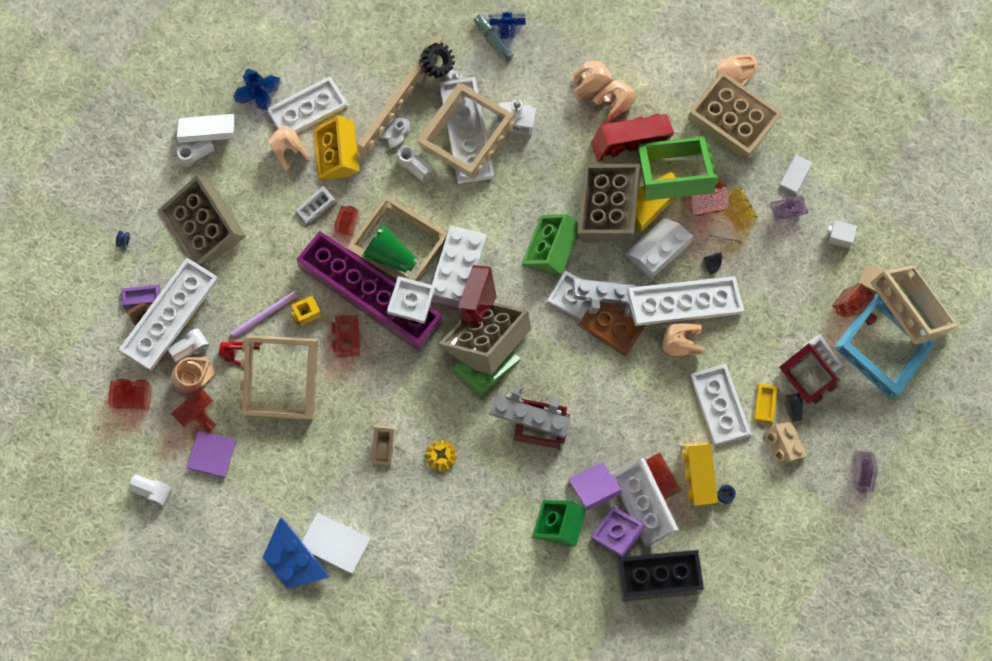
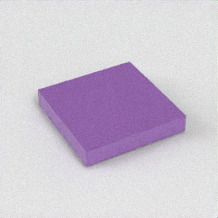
[187,431,237,478]
[568,462,622,510]
[591,507,646,557]

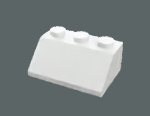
[624,218,693,280]

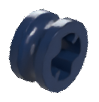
[116,230,130,249]
[717,485,736,504]

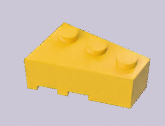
[635,172,677,234]
[682,442,718,506]

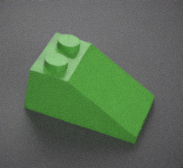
[453,351,521,399]

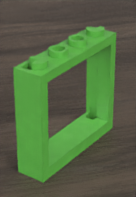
[638,137,718,201]

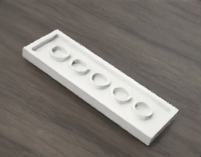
[439,77,494,184]
[119,258,219,371]
[627,276,744,326]

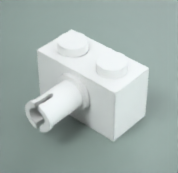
[496,100,536,135]

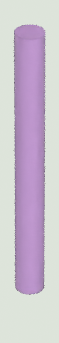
[231,291,298,339]

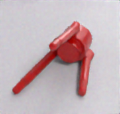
[219,341,263,366]

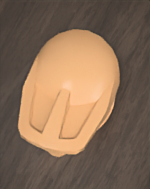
[716,54,758,86]
[573,61,613,101]
[592,80,637,123]
[268,126,310,171]
[662,324,706,357]
[172,357,215,393]

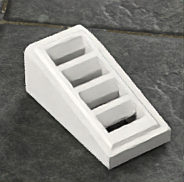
[295,186,337,224]
[802,334,843,377]

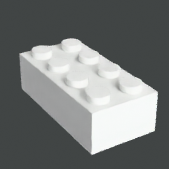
[432,225,487,308]

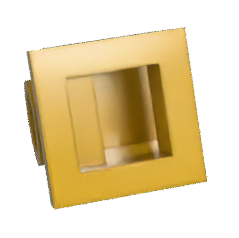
[290,296,322,326]

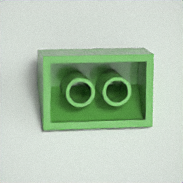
[522,214,579,275]

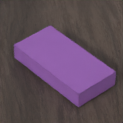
[121,284,161,308]

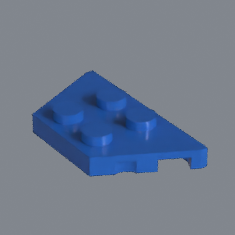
[262,517,330,589]

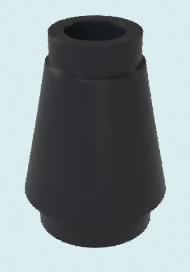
[784,393,803,422]

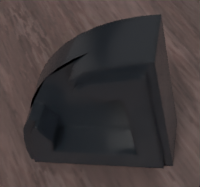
[703,252,723,276]

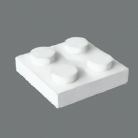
[387,276,435,324]

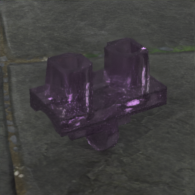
[770,195,808,221]

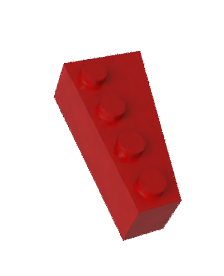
[590,114,674,162]

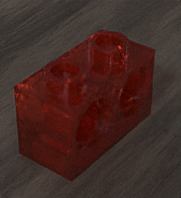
[332,315,360,358]

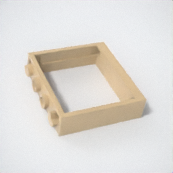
[417,83,516,180]
[347,196,448,283]
[870,265,958,345]
[239,335,318,419]

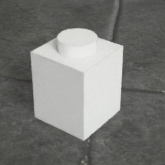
[826,220,857,249]

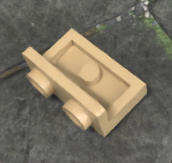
[764,421,807,467]

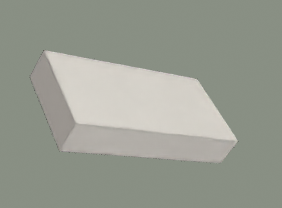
[779,155,812,194]

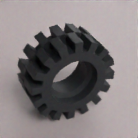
[419,42,455,78]

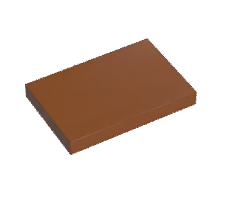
[578,302,646,356]

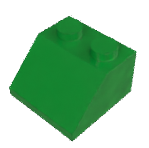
[532,500,586,547]

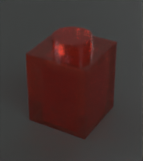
[334,205,360,237]

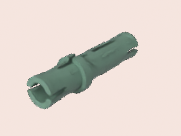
[473,14,514,62]

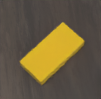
[754,383,778,424]

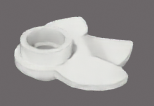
[377,116,410,149]

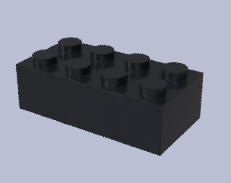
[617,550,704,602]

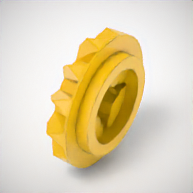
[425,440,457,471]

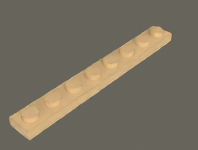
[357,35,443,156]

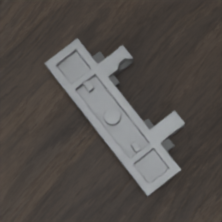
[572,279,642,317]
[490,385,571,438]

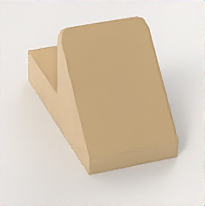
[372,426,395,466]

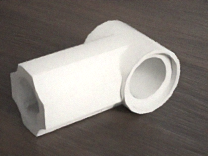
[177,140,215,167]
[398,146,432,182]
[168,328,209,364]
[128,474,171,506]

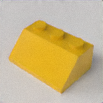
[314,116,359,180]

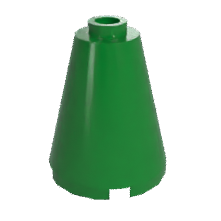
[362,224,417,273]

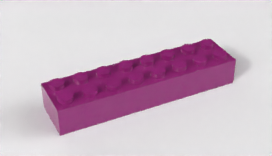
[296,231,442,352]

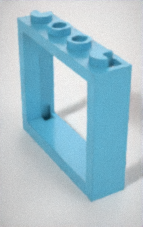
[834,294,936,397]

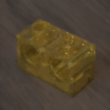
[721,186,758,232]

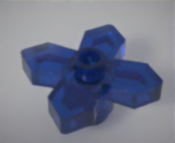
[488,12,526,39]
[233,69,281,110]

